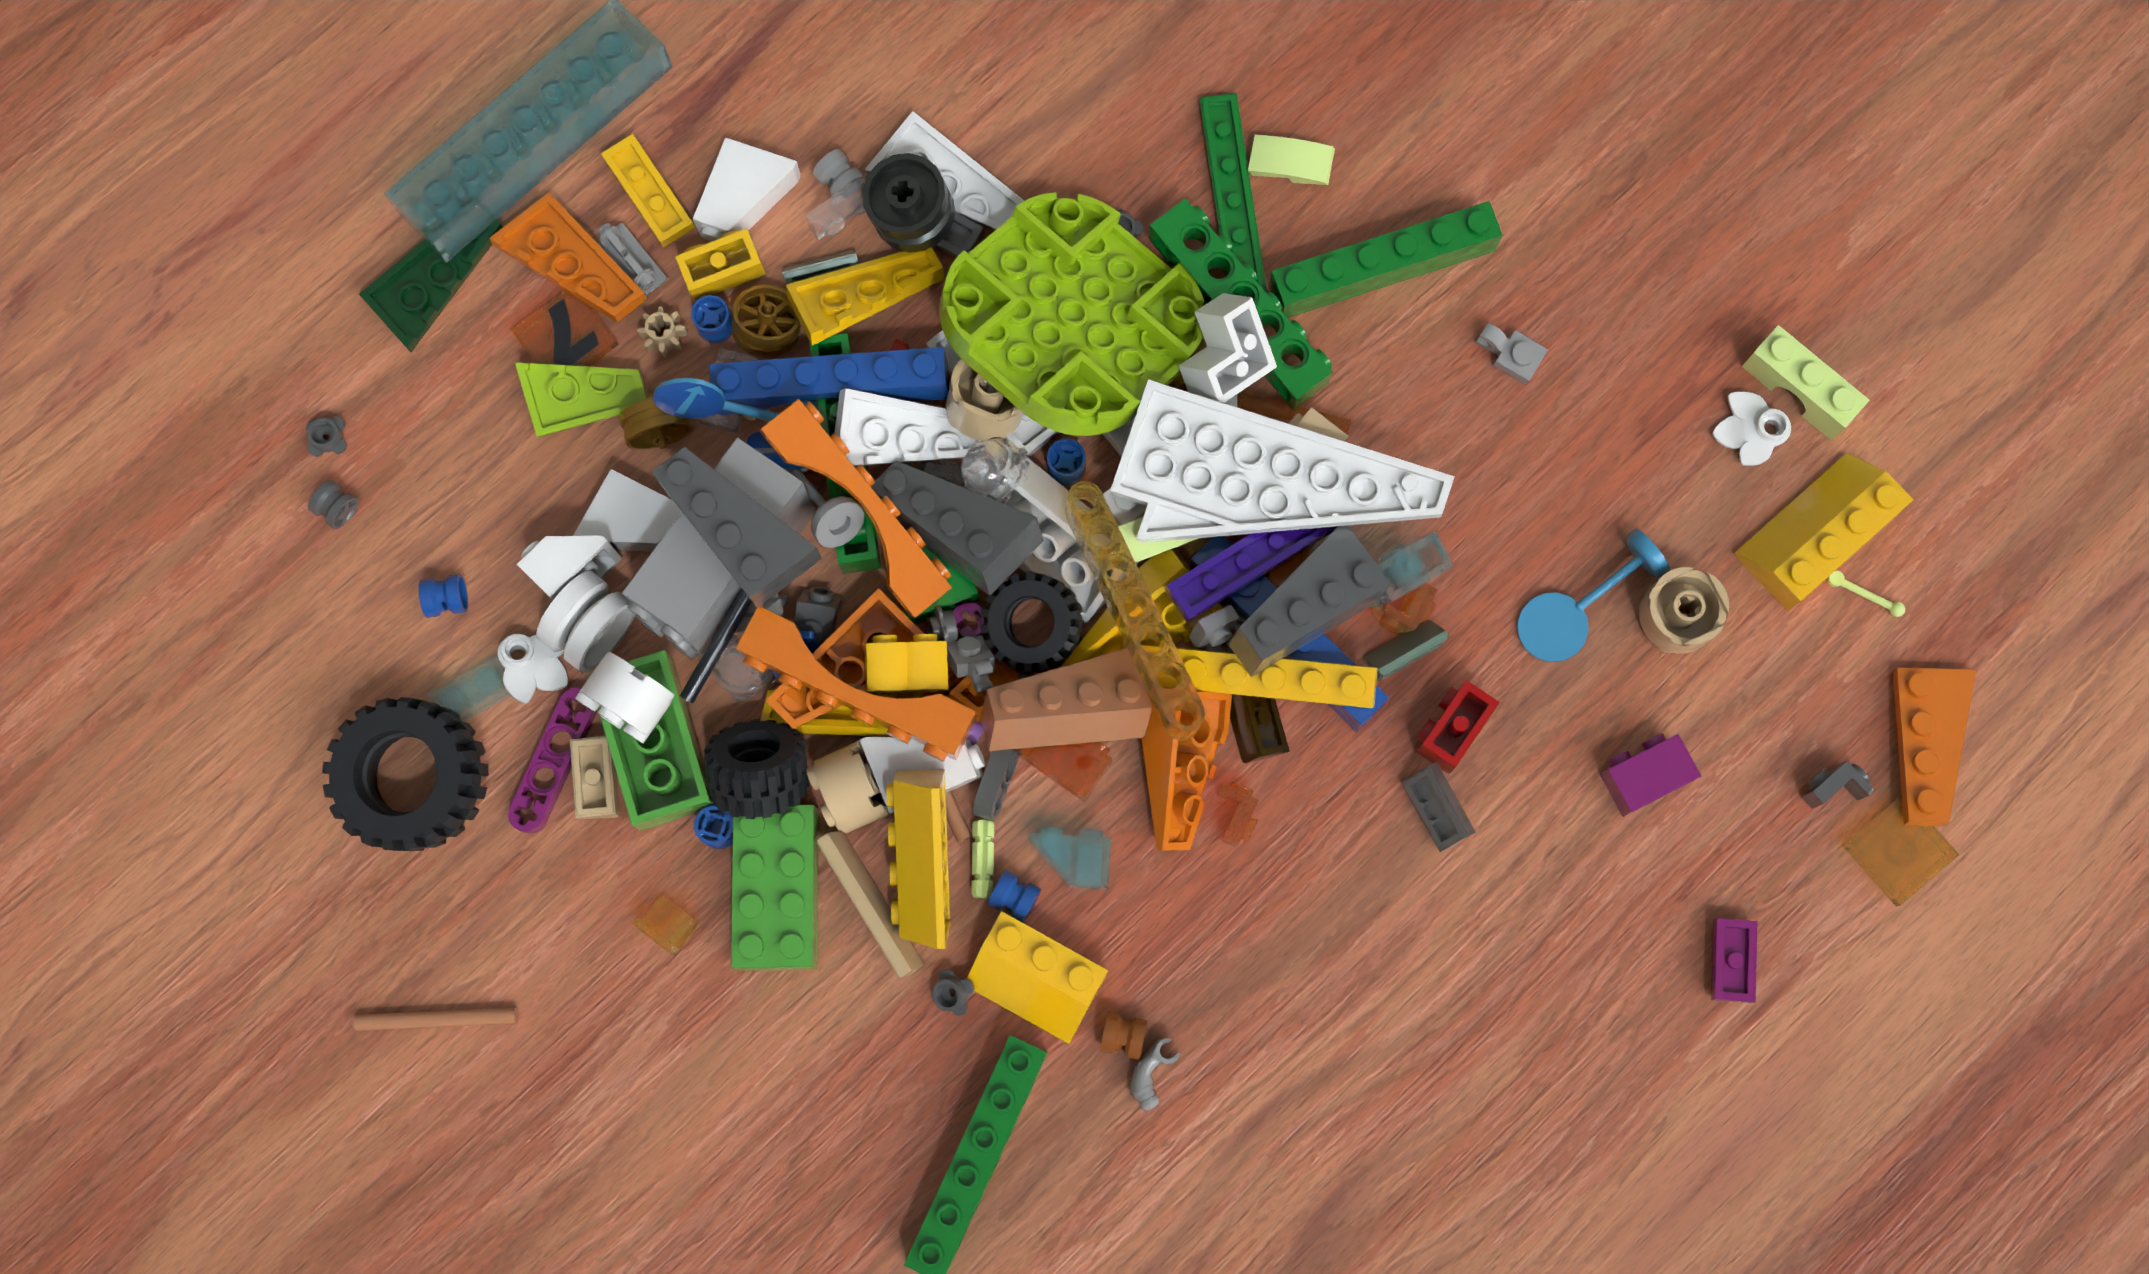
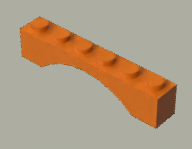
[759,399,952,618]
[736,606,978,762]

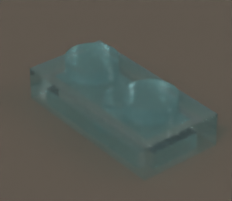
[427,656,511,722]

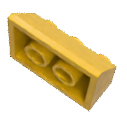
[967,911,1108,1044]

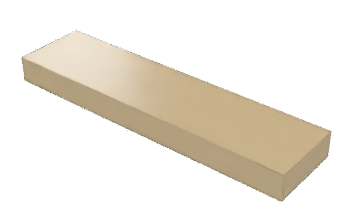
[817,831,925,978]

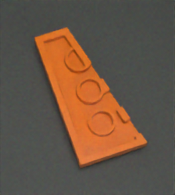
[489,192,647,323]
[1892,667,1976,826]

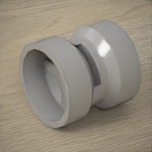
[813,149,866,203]

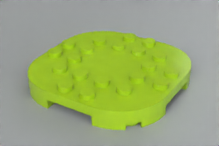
[939,192,1204,436]

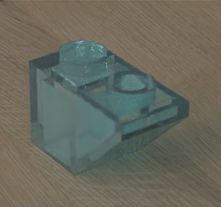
[1030,827,1111,890]

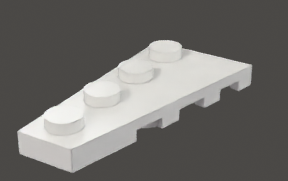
[865,111,1024,231]
[835,388,986,466]

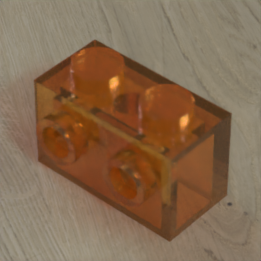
[1019,742,1112,802]

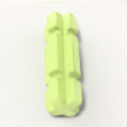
[971,820,994,899]

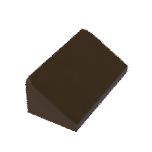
[1230,694,1290,763]

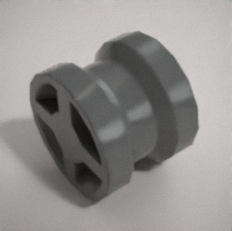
[308,480,359,529]

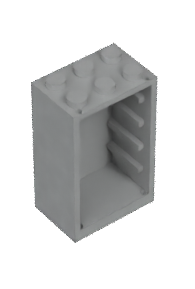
[622,438,816,660]

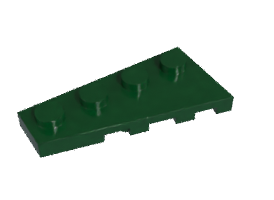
[359,197,503,352]

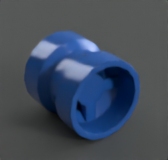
[691,295,732,344]
[1047,439,1086,486]
[419,574,468,618]
[694,805,733,849]
[987,869,1042,923]

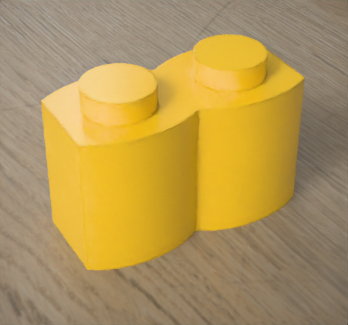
[864,634,948,694]

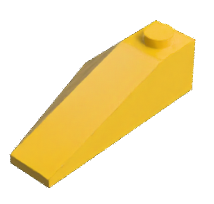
[1062,549,1224,667]

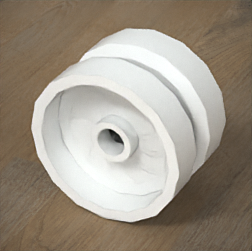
[536,571,635,674]

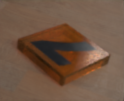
[510,289,619,367]

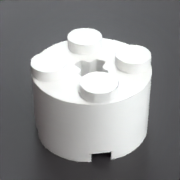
[575,651,674,744]

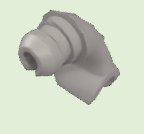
[1130,1038,1180,1111]

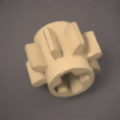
[637,306,688,358]

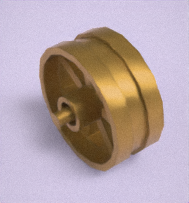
[731,285,801,357]
[619,396,694,450]

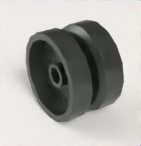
[862,153,955,253]

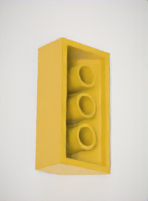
[1734,453,1914,611]
[886,769,951,949]

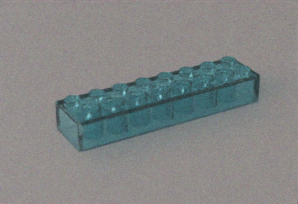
[384,0,673,263]

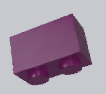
[1600,733,1702,817]

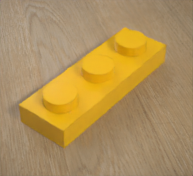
[601,134,695,248]

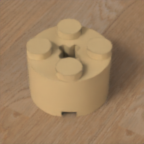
[946,359,1023,444]
[1639,567,1729,654]
[806,741,890,834]

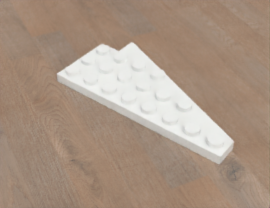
[1110,380,1455,543]

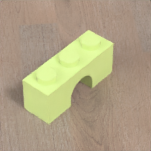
[1742,325,1870,441]

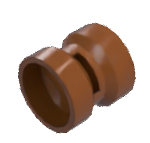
[1100,1012,1148,1060]

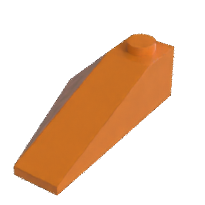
[765,588,924,729]
[1141,686,1232,851]

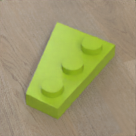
[515,362,648,437]

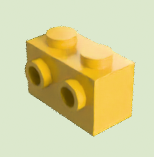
[675,228,766,302]

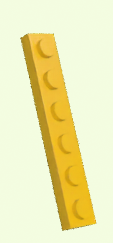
[1138,644,1378,708]

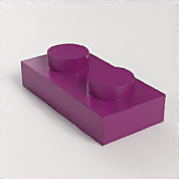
[1711,918,1758,1003]

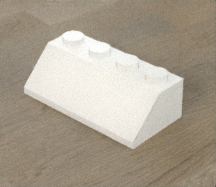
[987,456,1139,624]

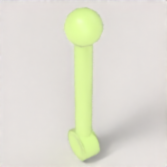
[1827,571,1905,617]

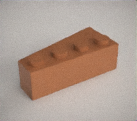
[981,647,1152,751]

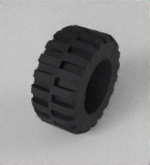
[322,697,489,851]

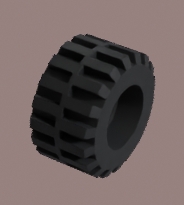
[980,572,1084,672]
[704,719,809,819]

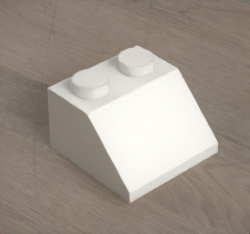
[517,535,622,600]

